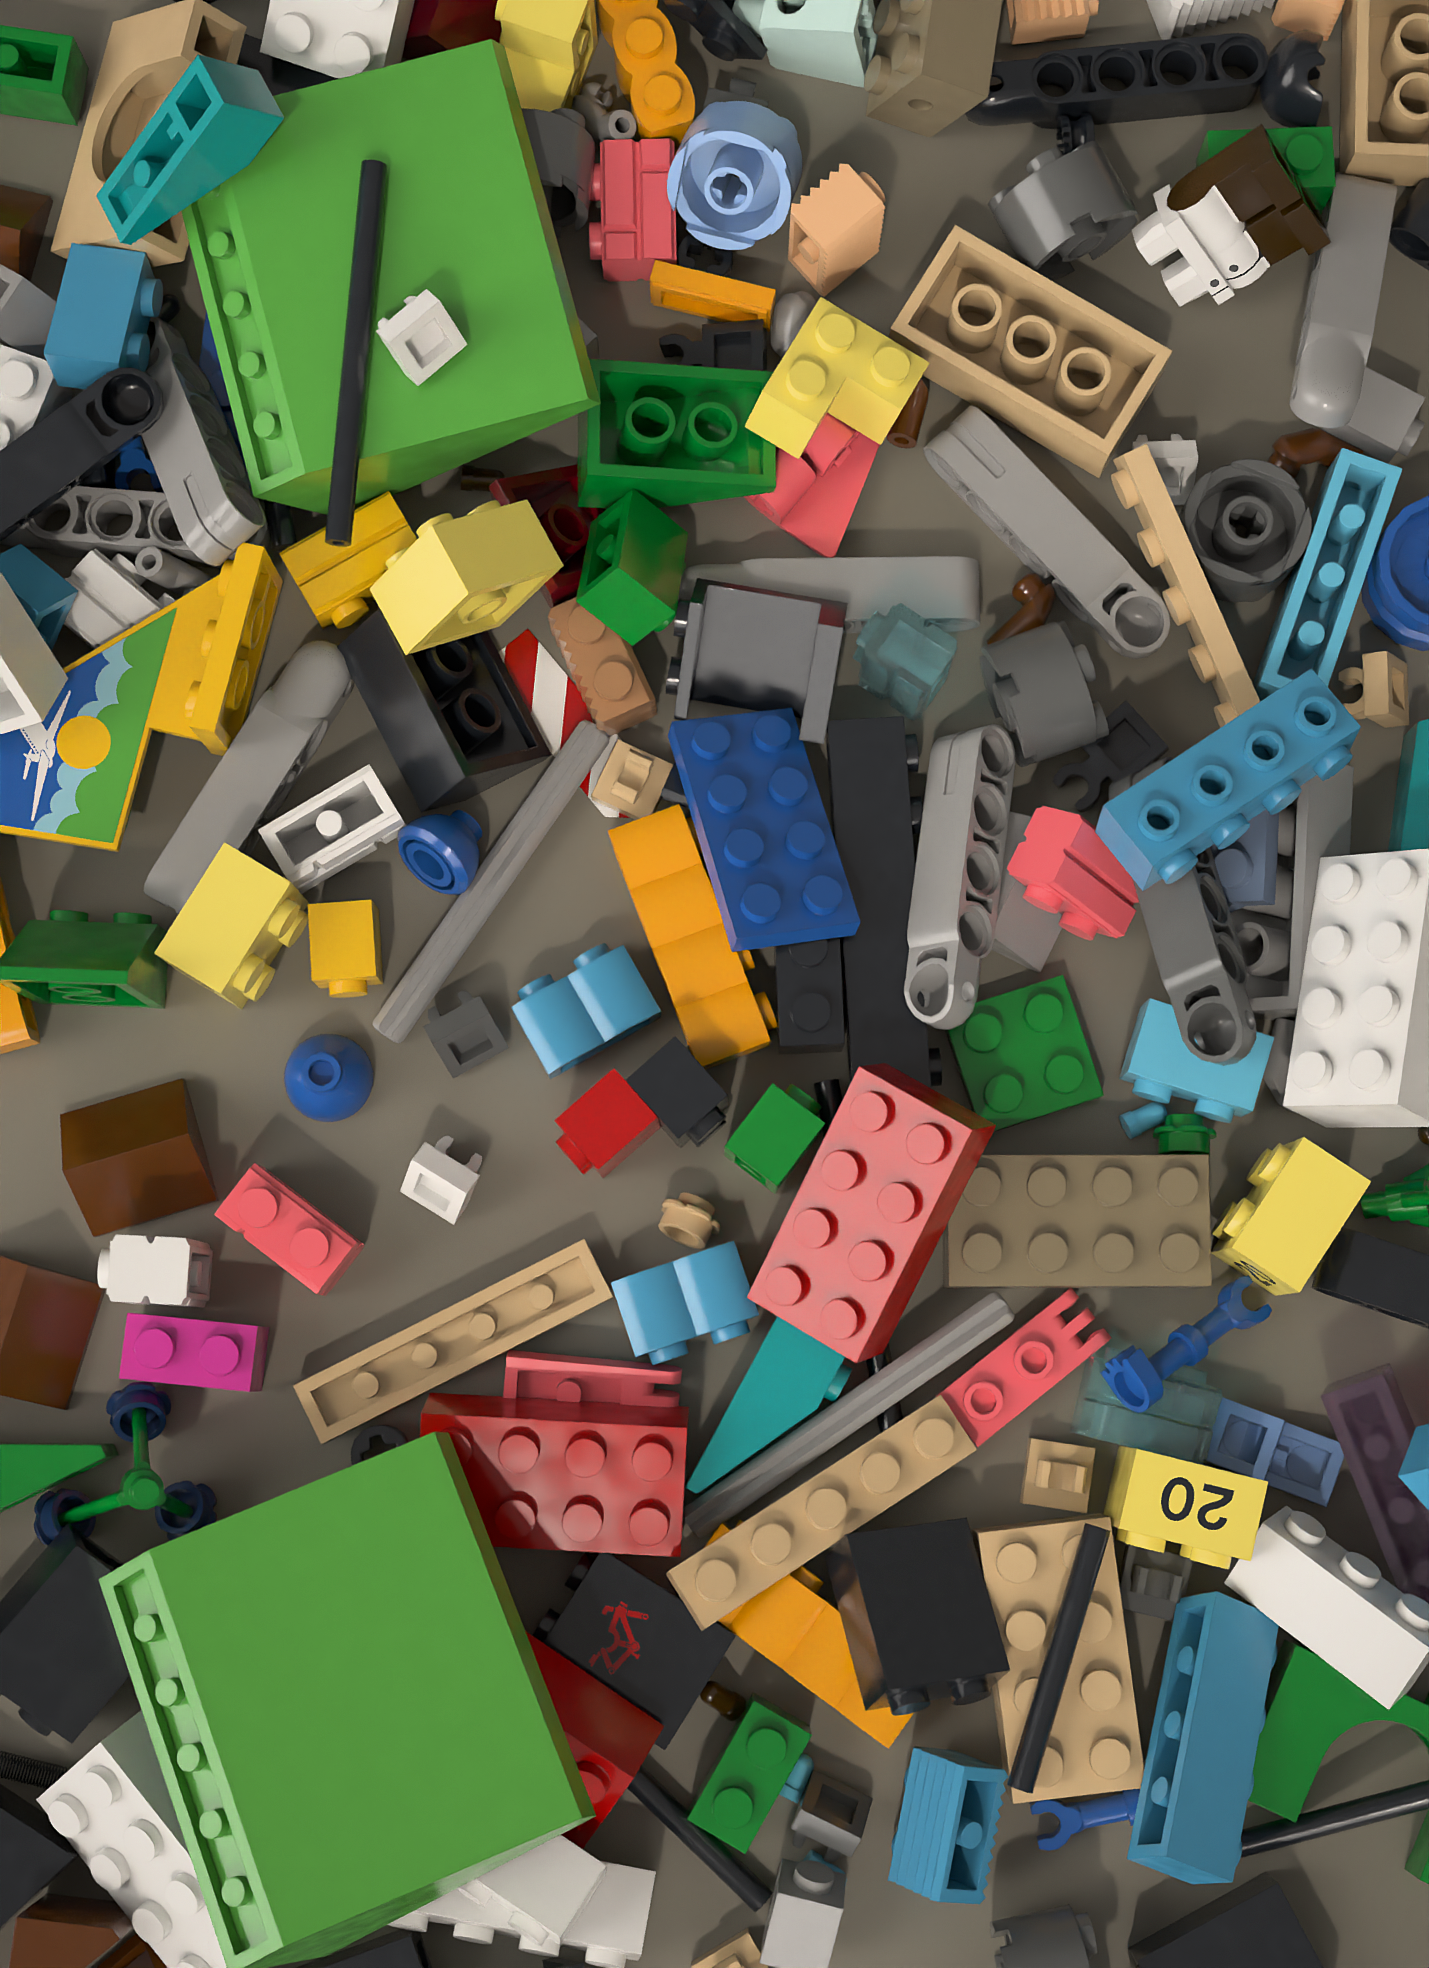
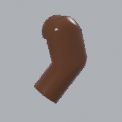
[1268,428,1364,479]

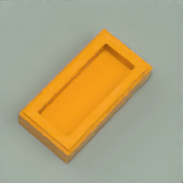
[649,260,776,332]

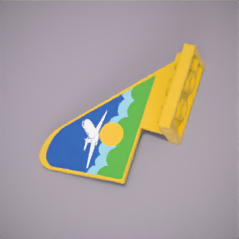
[0,542,283,852]

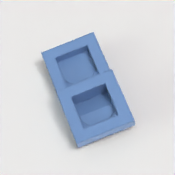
[1201,1397,1348,1508]

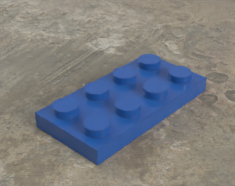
[668,708,861,952]

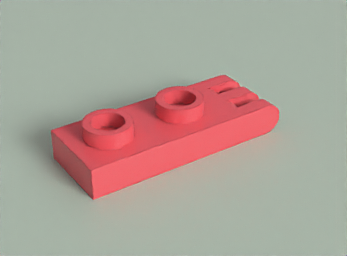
[935,1288,1112,1447]
[503,1350,682,1407]

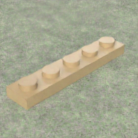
[1111,444,1260,728]
[293,1239,614,1444]
[666,1395,977,1631]

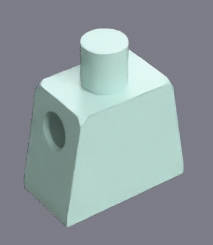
[732,0,878,87]

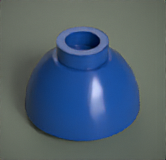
[397,810,482,895]
[284,1034,373,1122]

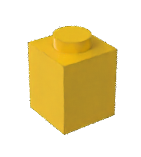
[307,900,383,998]

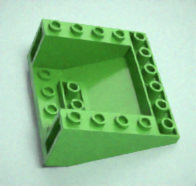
[181,39,601,515]
[99,1432,596,1968]

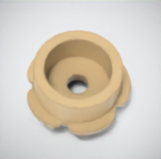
[658,1193,720,1249]

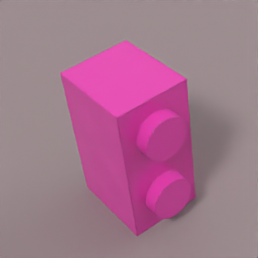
[119,1312,270,1392]

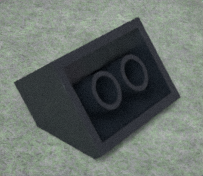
[337,609,552,812]

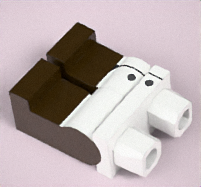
[1132,124,1331,307]

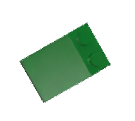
[578,358,776,509]
[0,910,168,1009]

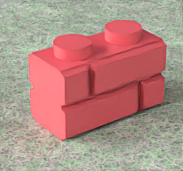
[589,138,677,282]
[1007,806,1139,940]
[214,1163,365,1296]

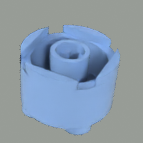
[667,101,802,250]

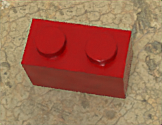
[554,1068,660,1178]

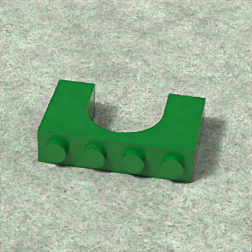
[1248,1639,1429,1884]

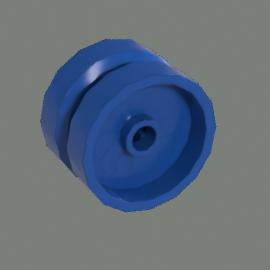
[1361,495,1429,651]

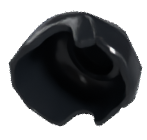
[1260,30,1326,128]

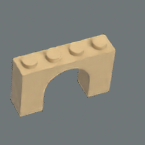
[51,0,247,267]

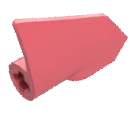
[743,413,880,558]

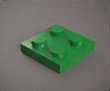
[945,975,1104,1132]

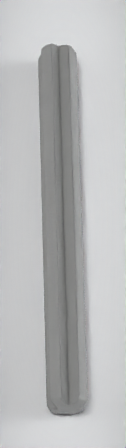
[373,720,609,1043]
[683,1292,1014,1537]

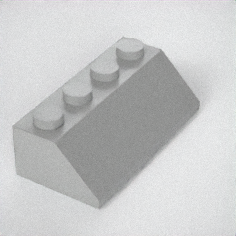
[1230,765,1354,1021]

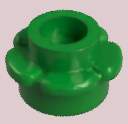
[1153,1114,1217,1156]

